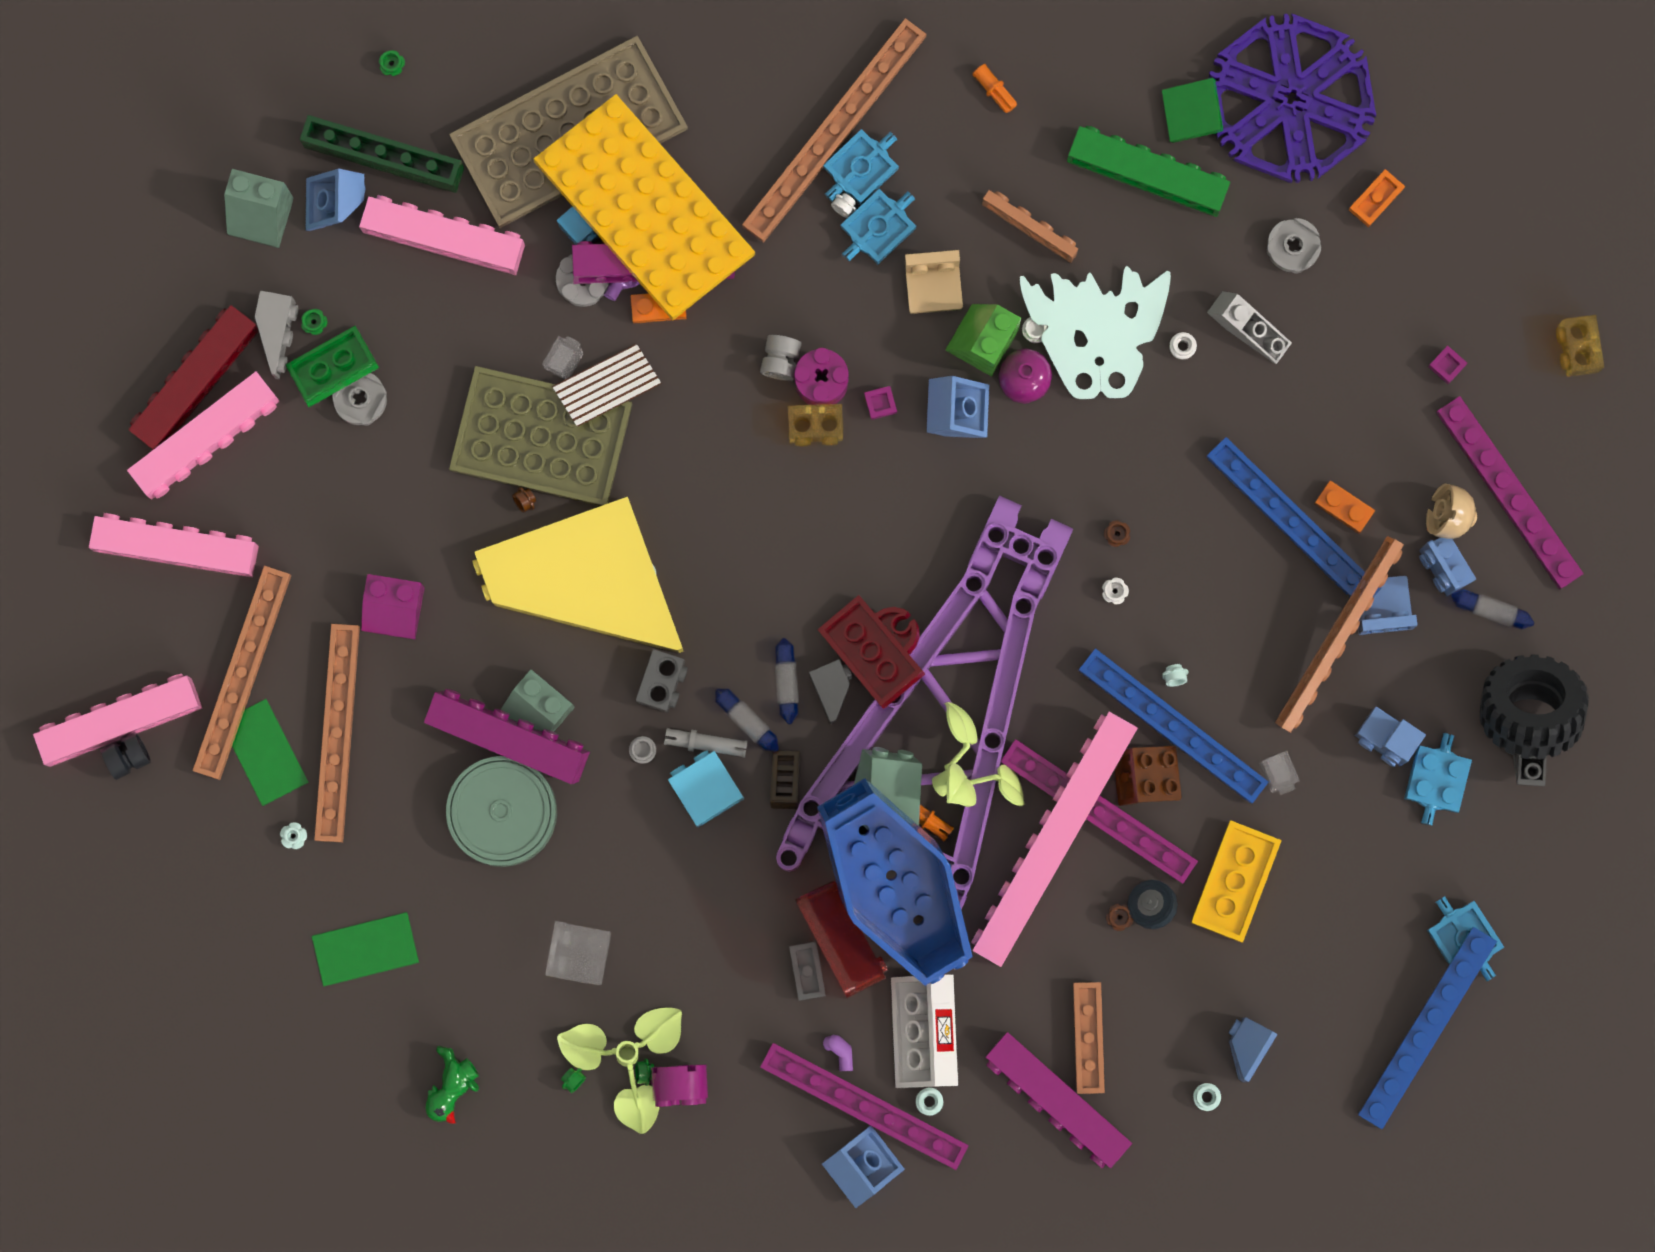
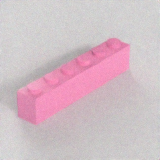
[359,195,525,275]
[127,372,279,500]
[89,513,259,578]
[33,674,203,767]

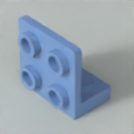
[1419,538,1476,596]
[1358,576,1417,635]

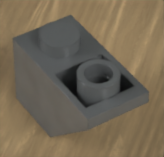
[1513,753,1547,787]

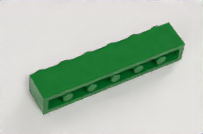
[1067,126,1230,217]

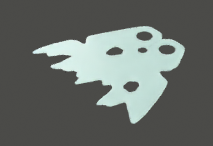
[1020,266,1171,399]

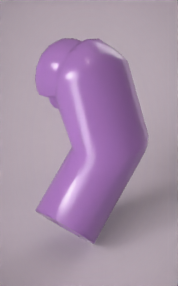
[604,281,640,301]
[823,1034,853,1071]

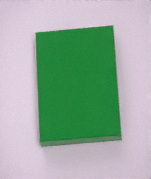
[286,325,379,407]

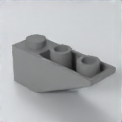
[255,291,298,380]
[1207,291,1292,364]

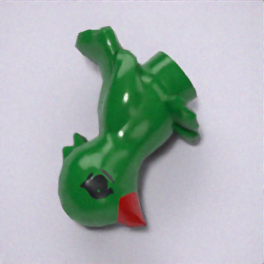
[425,1046,479,1124]

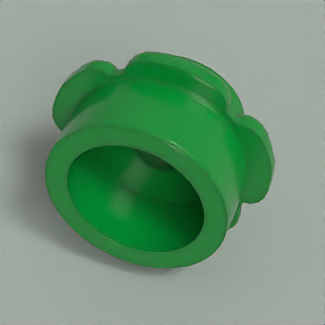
[379,50,405,76]
[301,309,328,335]
[635,1058,654,1086]
[561,1068,586,1093]

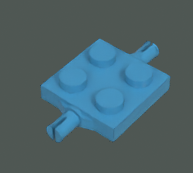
[823,129,899,205]
[841,189,916,265]
[1404,733,1472,826]
[1427,896,1504,982]

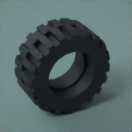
[1480,654,1589,759]

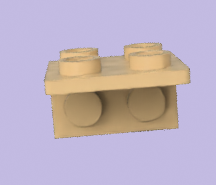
[905,250,963,314]

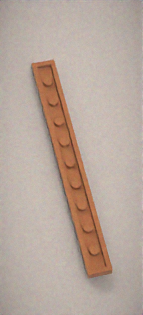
[742,18,926,243]

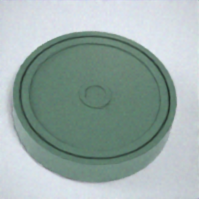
[446,756,557,867]

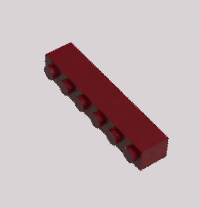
[129,305,259,450]

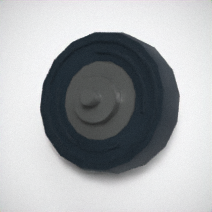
[1128,880,1178,929]

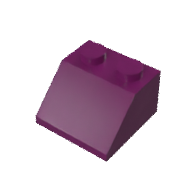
[361,574,425,640]

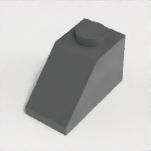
[809,660,853,724]

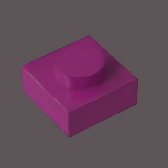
[1428,345,1468,384]
[864,386,897,420]

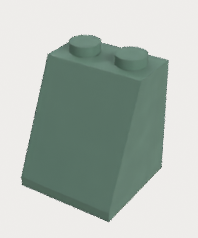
[224,169,294,248]
[854,747,922,830]

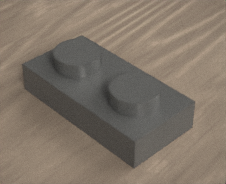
[789,942,826,1001]

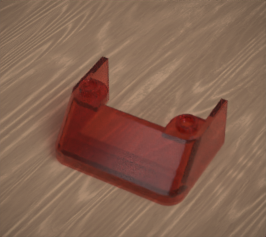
[795,880,889,1000]

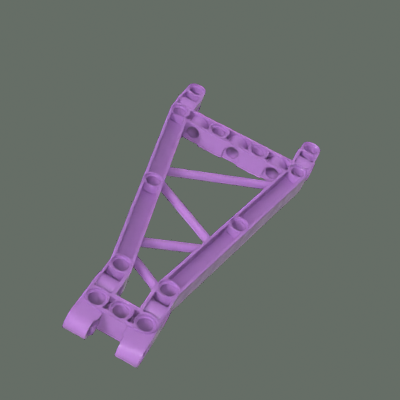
[776,496,1073,909]

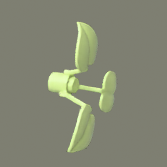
[932,702,1025,807]
[557,1008,682,1134]

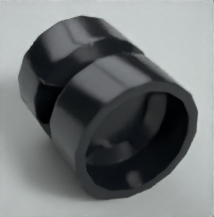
[100,732,151,780]

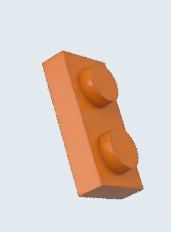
[1349,169,1405,228]
[631,294,687,323]
[1314,480,1375,534]

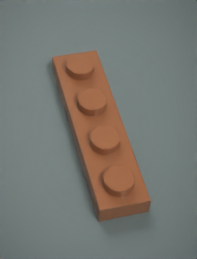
[982,190,1078,263]
[1073,982,1105,1094]

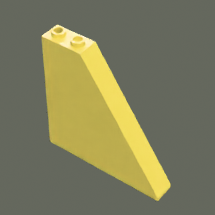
[472,497,684,653]

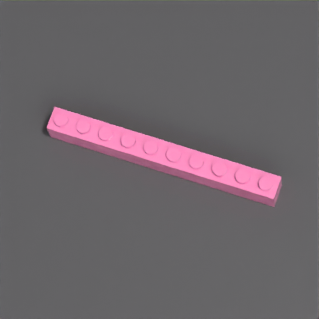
[971,712,1138,967]

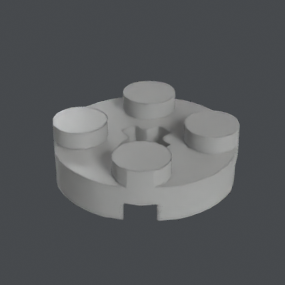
[1267,218,1321,274]
[556,254,609,307]
[332,373,387,426]

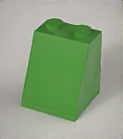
[945,304,1021,377]

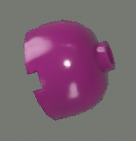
[998,349,1052,404]

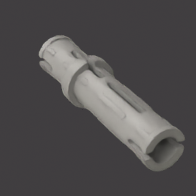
[664,728,747,758]

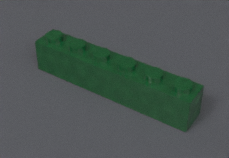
[300,115,464,193]

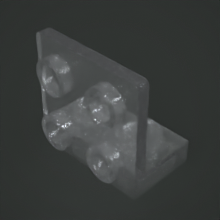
[545,921,611,986]

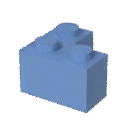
[1355,706,1426,767]

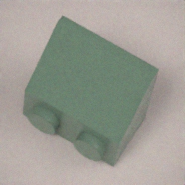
[501,670,575,732]

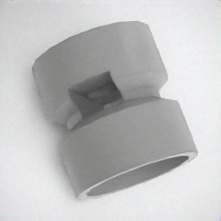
[760,335,802,381]

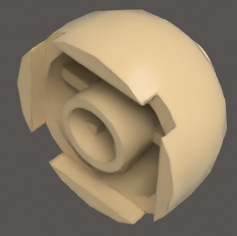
[1426,484,1477,539]

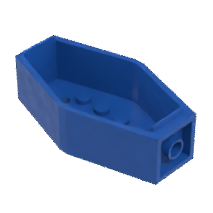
[817,778,973,986]

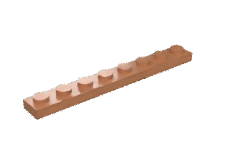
[1275,536,1404,733]
[193,566,291,780]
[315,624,360,843]

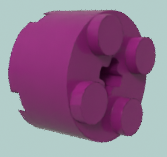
[794,348,849,407]
[651,1064,708,1107]

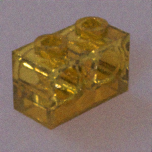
[1556,315,1604,377]
[788,404,843,446]

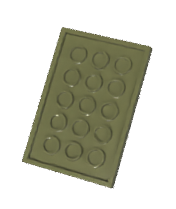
[449,366,633,506]

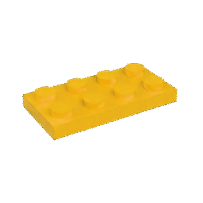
[1191,820,1282,943]

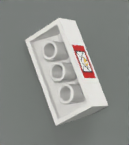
[891,975,958,1088]

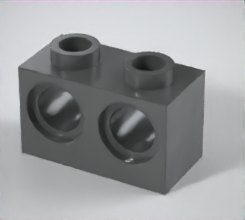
[636,649,688,713]

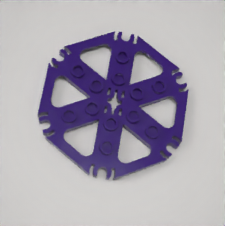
[1208,14,1376,183]

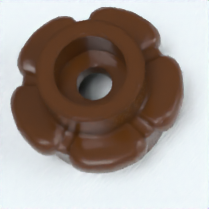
[512,487,536,513]
[1104,520,1130,547]
[1106,904,1133,931]

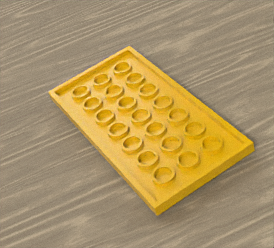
[534,94,755,321]

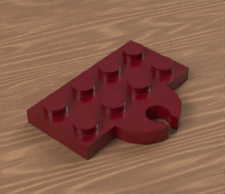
[817,595,925,709]

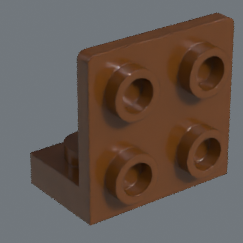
[1115,746,1182,806]

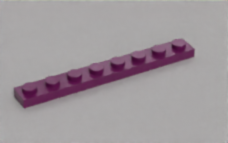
[1436,396,1584,590]
[1001,739,1198,884]
[760,1043,969,1170]

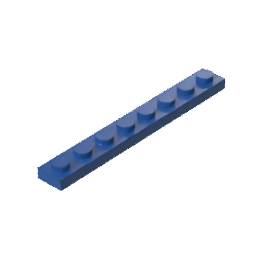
[1206,437,1381,597]
[1078,648,1269,804]
[1358,927,1497,1129]

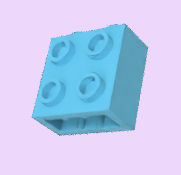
[668,750,744,828]

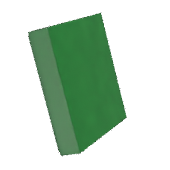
[1162,78,1223,143]

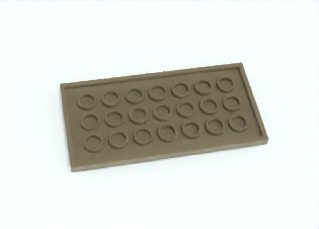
[449,35,688,228]

